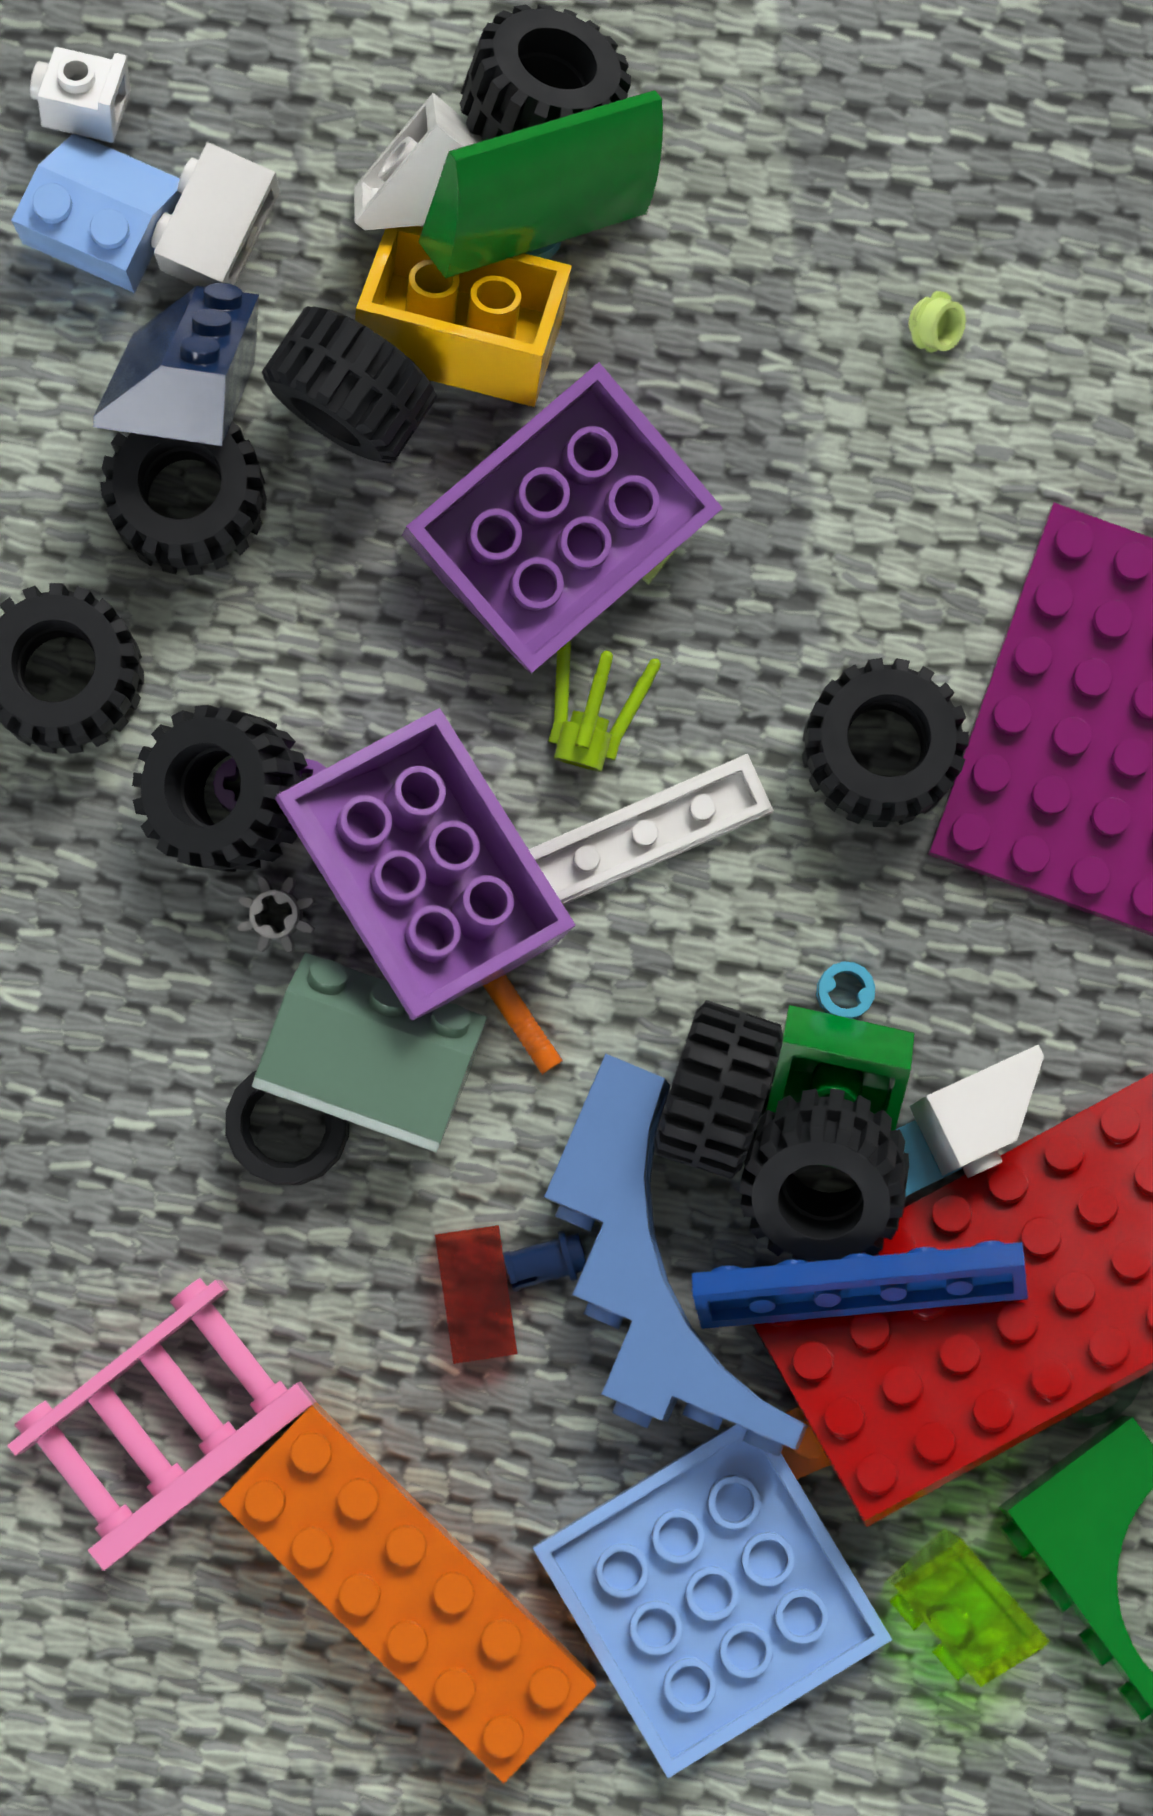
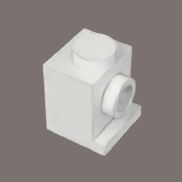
[30,46,130,143]

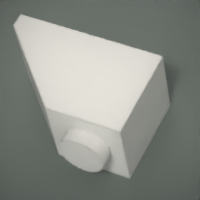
[909,1044,1044,1178]

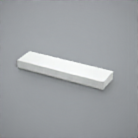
[529,753,774,905]

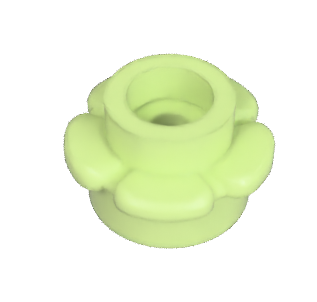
[909,291,966,353]

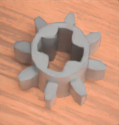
[237,877,315,952]

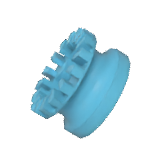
[816,961,876,1019]

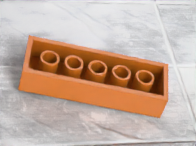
[219,1402,597,1784]

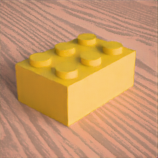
[355,226,572,407]

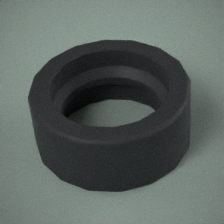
[225,1070,349,1185]

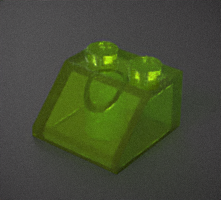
[886,1528,1050,1687]

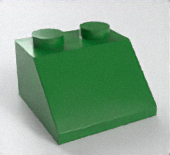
[765,1005,915,1170]

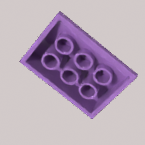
[402,362,723,674]
[275,708,575,1021]

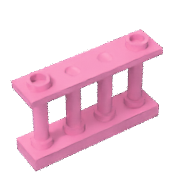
[7,1278,316,1571]

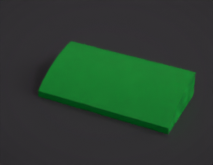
[418,90,663,279]

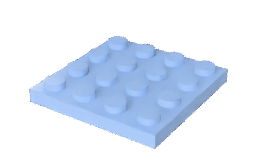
[533,1423,892,1778]

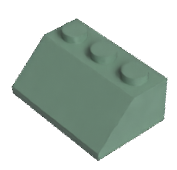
[252,952,487,1152]

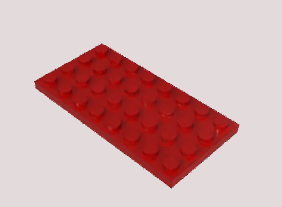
[752,1073,1153,1527]

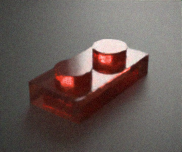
[435,1225,518,1364]

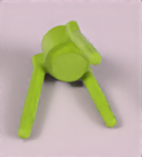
[548,641,661,772]

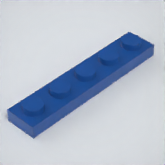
[692,1241,1028,1329]

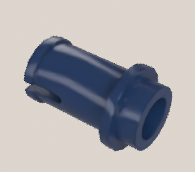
[503,1230,587,1293]

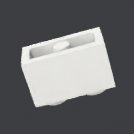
[151,142,280,287]

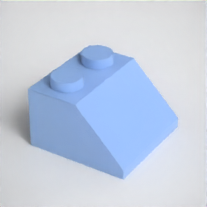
[11,134,182,293]

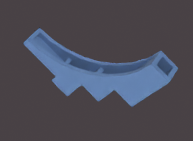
[544,1053,808,1457]

